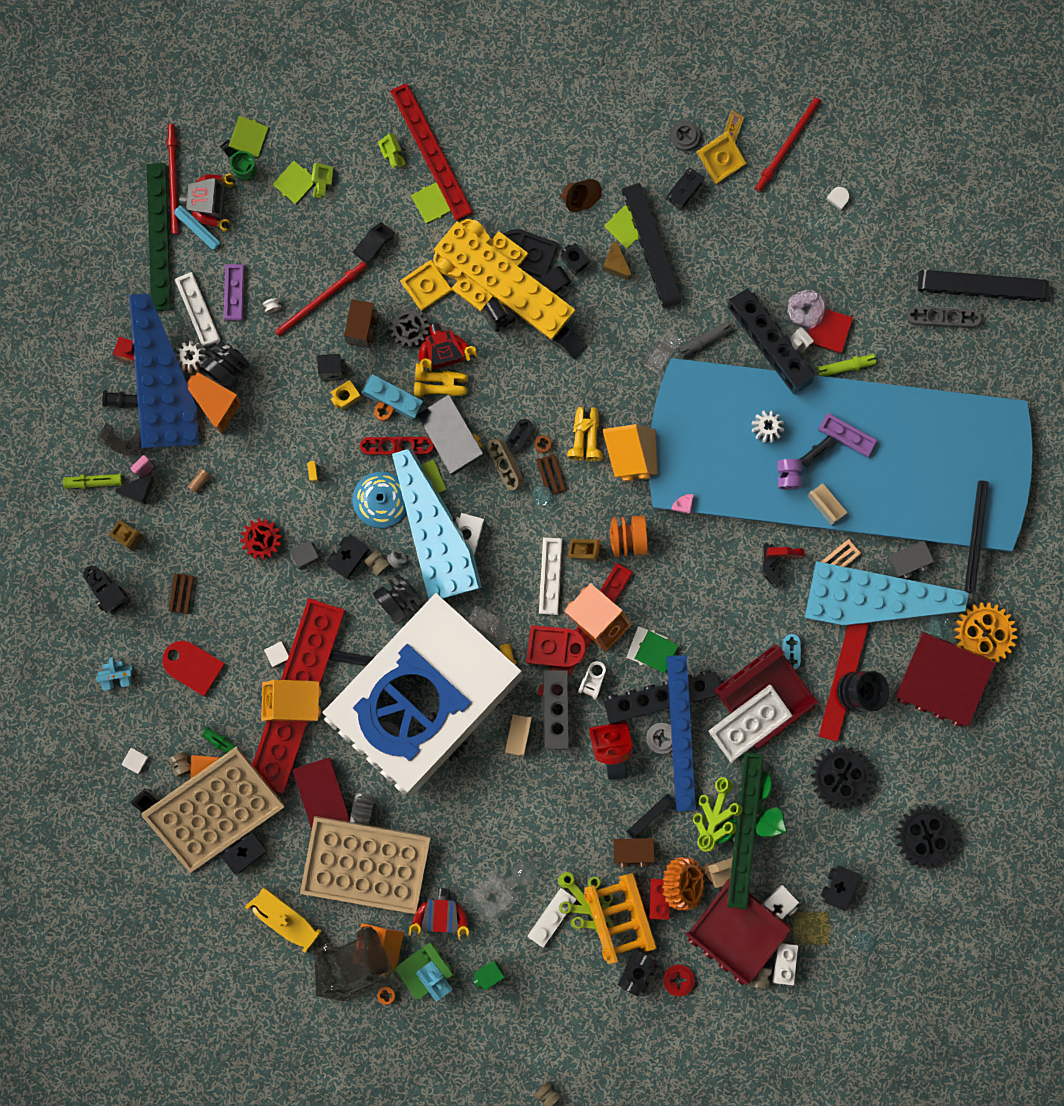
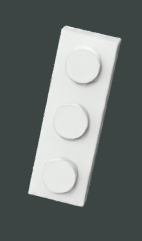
[527,888,577,947]

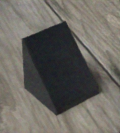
[219,140,238,158]

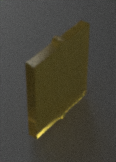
[792,912,830,945]

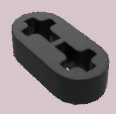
[506,419,533,453]

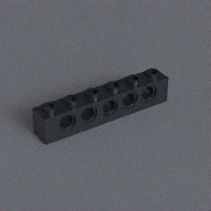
[727,288,815,395]
[603,669,720,724]

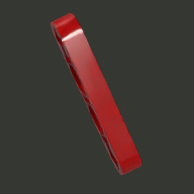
[359,437,434,455]

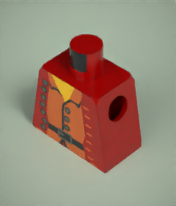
[113,337,135,365]

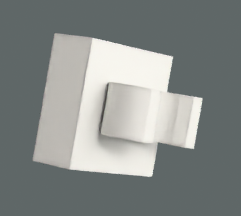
[790,327,814,353]

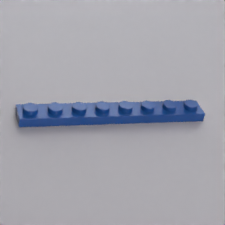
[667,655,696,812]

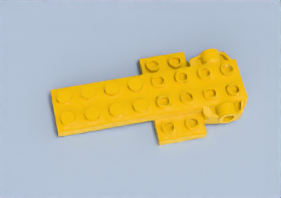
[433,219,576,340]

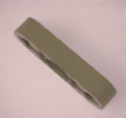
[487,438,524,490]

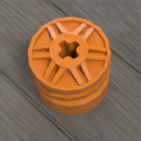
[610,515,648,557]

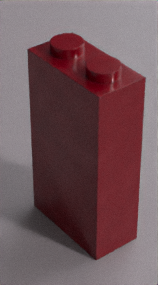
[292,757,351,830]

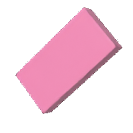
[130,455,154,478]

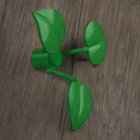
[715,772,787,844]

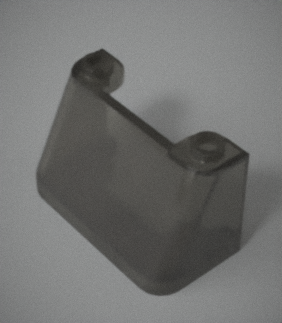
[314,926,394,1001]

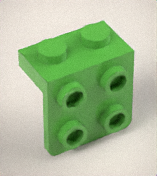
[395,943,452,999]

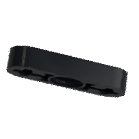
[626,793,674,839]

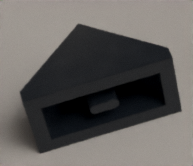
[545,326,587,360]
[115,474,154,505]
[130,788,160,813]

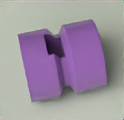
[777,459,803,490]

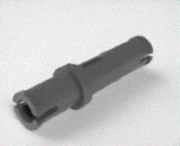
[677,321,733,359]

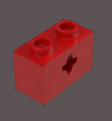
[649,879,670,919]

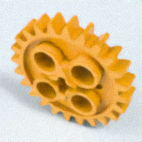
[953,603,1017,663]

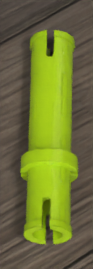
[818,353,876,377]
[63,473,122,490]

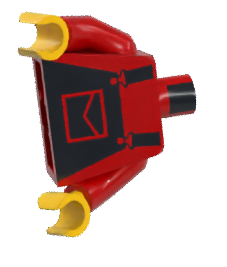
[418,323,477,372]

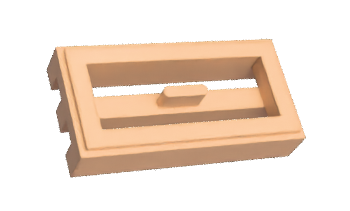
[821,539,861,567]

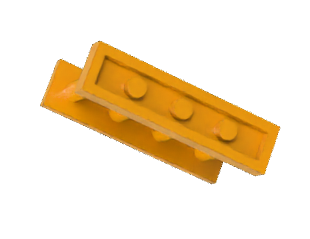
[584,873,656,964]

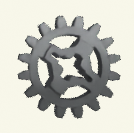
[388,307,429,349]

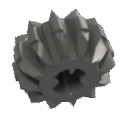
[350,793,374,825]

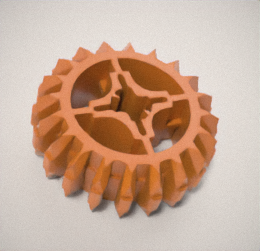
[662,857,705,911]

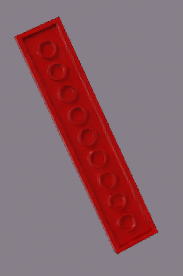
[252,598,345,794]

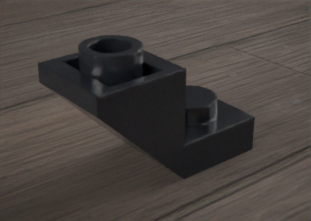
[353,222,395,264]
[762,542,782,588]

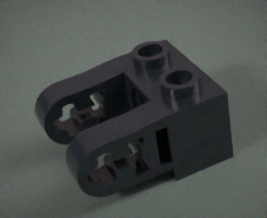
[83,565,132,615]
[617,949,658,997]

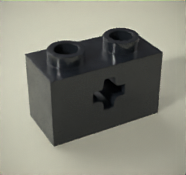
[317,354,347,382]
[327,534,370,580]
[221,832,268,875]
[821,865,860,911]

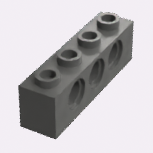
[542,670,572,749]

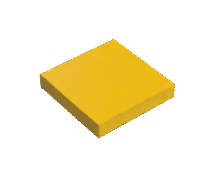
[696,131,747,184]
[400,260,452,311]

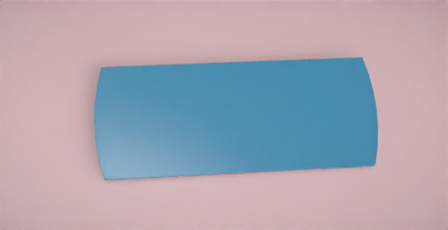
[649,358,1032,552]

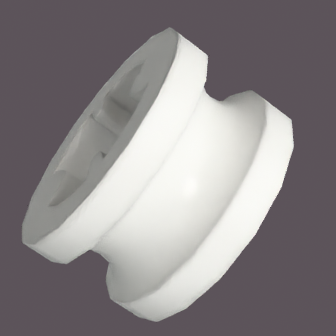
[263,298,282,313]

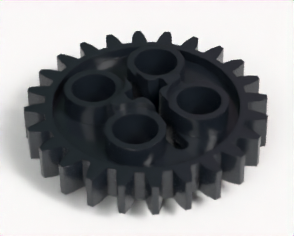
[810,746,874,809]
[894,805,959,869]

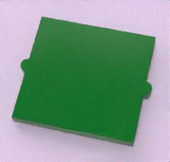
[634,630,678,674]

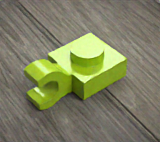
[378,133,405,168]
[311,163,333,199]

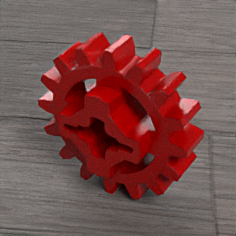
[240,518,282,560]

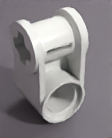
[578,661,606,700]

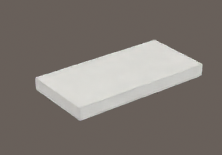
[708,685,792,763]

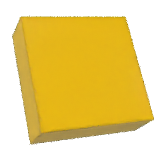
[307,461,319,483]

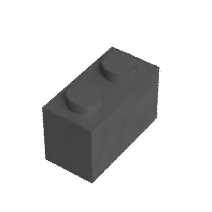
[887,541,934,579]

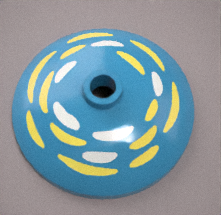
[352,471,407,528]

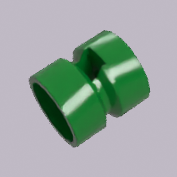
[230,151,257,182]

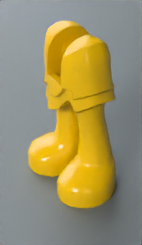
[414,363,468,399]
[567,407,603,461]

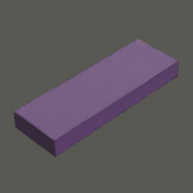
[224,264,245,321]
[818,413,878,458]

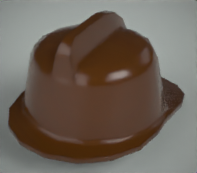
[559,179,602,212]

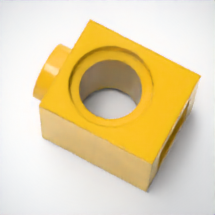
[331,380,362,411]

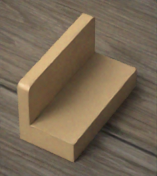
[807,483,847,526]
[505,714,532,756]
[708,857,733,888]

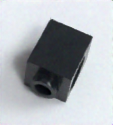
[561,243,590,275]

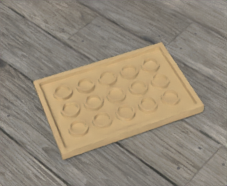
[142,746,284,873]
[300,816,430,914]

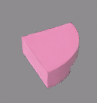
[671,494,694,514]

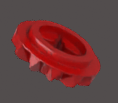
[663,964,694,996]

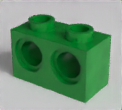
[473,959,505,991]

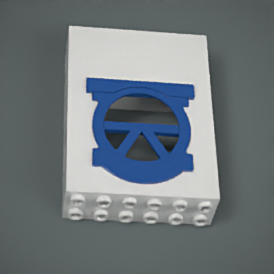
[322,593,523,797]

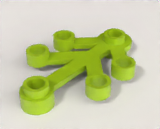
[693,777,742,852]
[558,872,614,934]

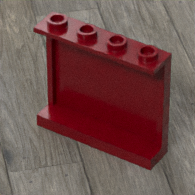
[894,631,996,728]
[713,644,819,749]
[685,879,793,985]

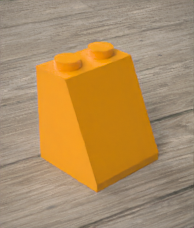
[603,424,658,482]
[261,680,321,722]

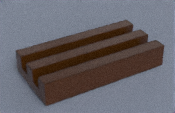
[536,454,565,496]
[168,573,194,614]

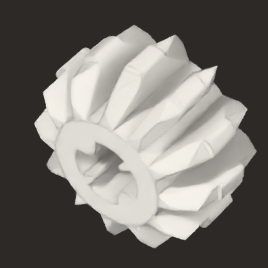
[175,341,206,374]
[752,411,784,443]

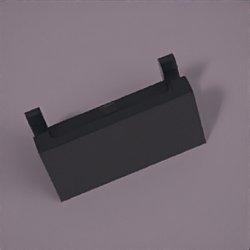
[665,167,705,211]

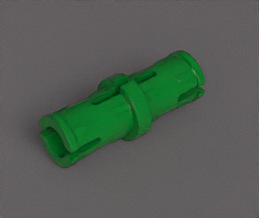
[201,727,240,753]

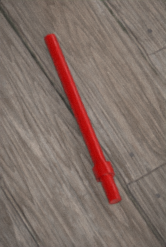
[755,97,821,192]
[166,124,179,235]
[274,261,367,337]

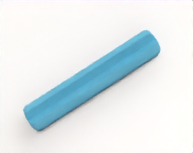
[174,206,220,250]

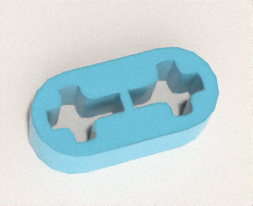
[782,634,801,670]

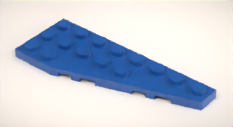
[129,294,199,448]

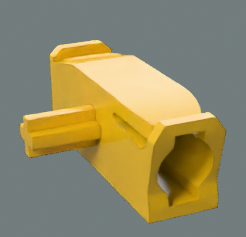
[245,887,322,953]

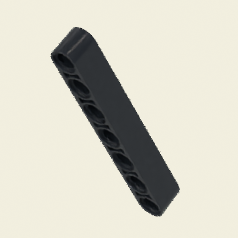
[622,183,681,309]
[918,270,1049,302]

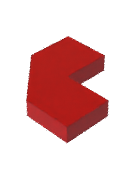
[766,547,805,559]

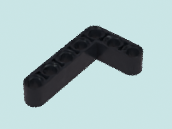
[483,266,571,333]

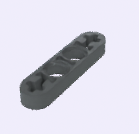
[906,307,981,328]

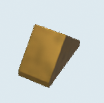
[603,241,631,280]
[109,519,144,551]
[568,539,601,563]

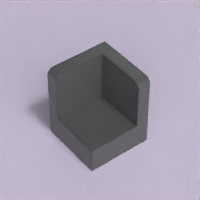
[290,540,320,570]

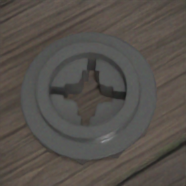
[670,120,700,150]

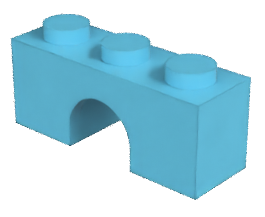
[361,374,423,420]

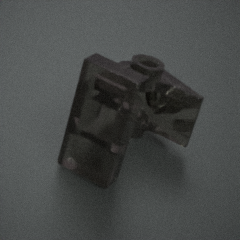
[97,423,142,457]

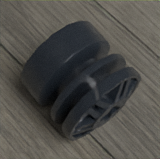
[199,340,250,390]
[372,574,423,625]
[837,671,889,712]

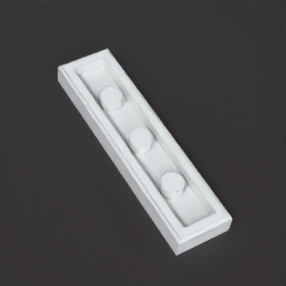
[175,272,221,348]
[539,538,562,615]

